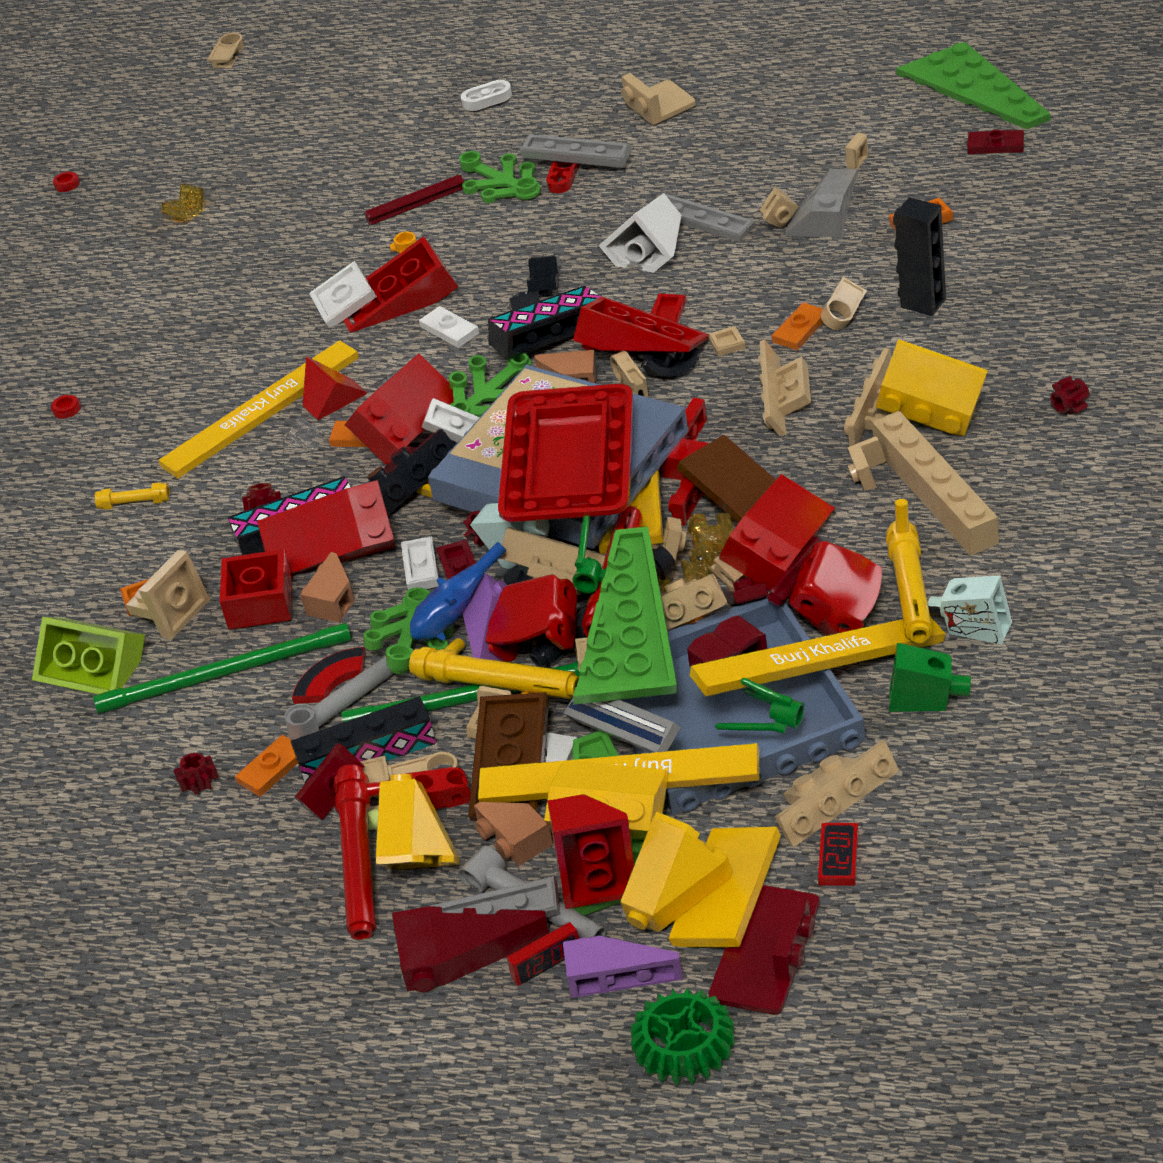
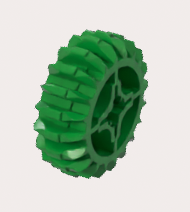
[630,987,735,1086]

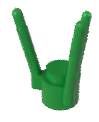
[572,515,607,593]
[715,678,805,734]

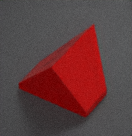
[303,356,367,420]

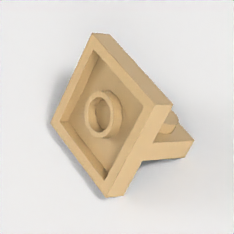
[126,550,210,640]

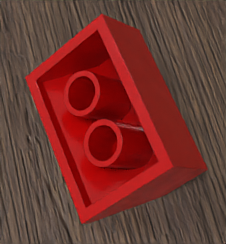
[547,794,634,909]

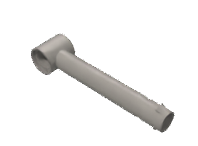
[284,647,414,740]
[458,846,606,938]

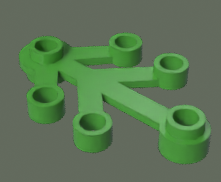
[459,151,541,203]
[449,353,531,417]
[363,587,454,674]

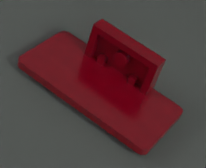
[708,885,820,1015]

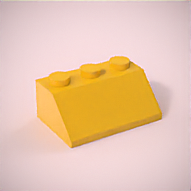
[875,339,988,436]
[544,760,669,840]

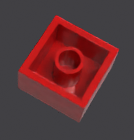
[219,549,292,629]

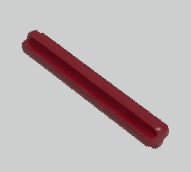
[364,175,465,225]
[767,537,822,606]

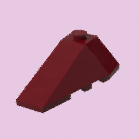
[392,906,549,992]

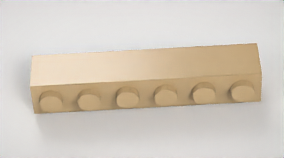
[872,411,999,556]

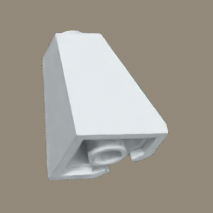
[599,193,682,273]

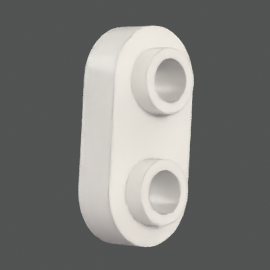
[461,80,512,111]

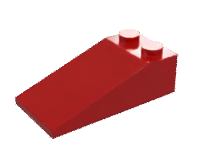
[343,236,459,333]
[573,296,709,352]
[344,353,454,464]
[719,474,835,591]
[257,480,395,575]

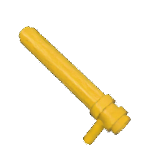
[886,499,932,643]
[409,638,579,699]

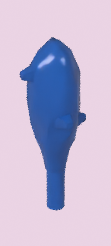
[410,542,506,641]

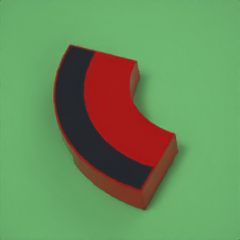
[292,647,366,704]

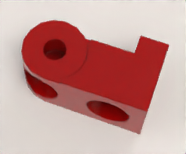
[405,767,471,809]

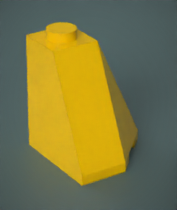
[376,774,460,870]
[620,812,733,932]

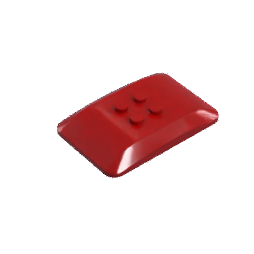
[498,384,633,522]

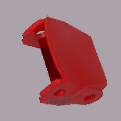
[789,541,882,636]
[485,574,577,662]

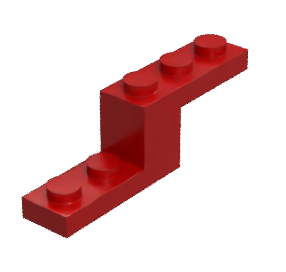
[660,397,709,526]

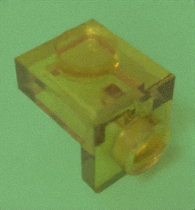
[161,183,204,221]

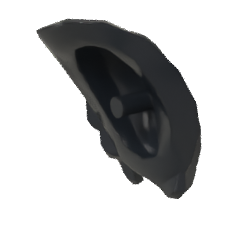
[637,348,699,377]

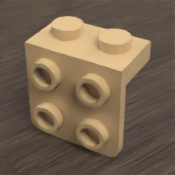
[621,73,695,125]

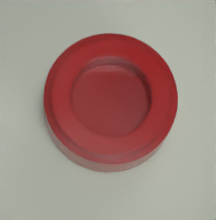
[53,171,80,192]
[51,395,81,419]

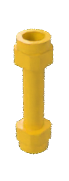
[95,482,170,510]

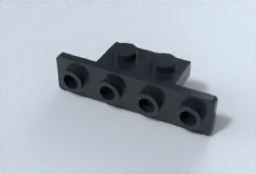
[367,429,455,516]

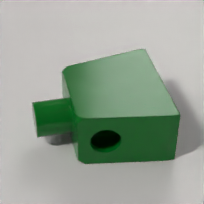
[889,643,971,712]

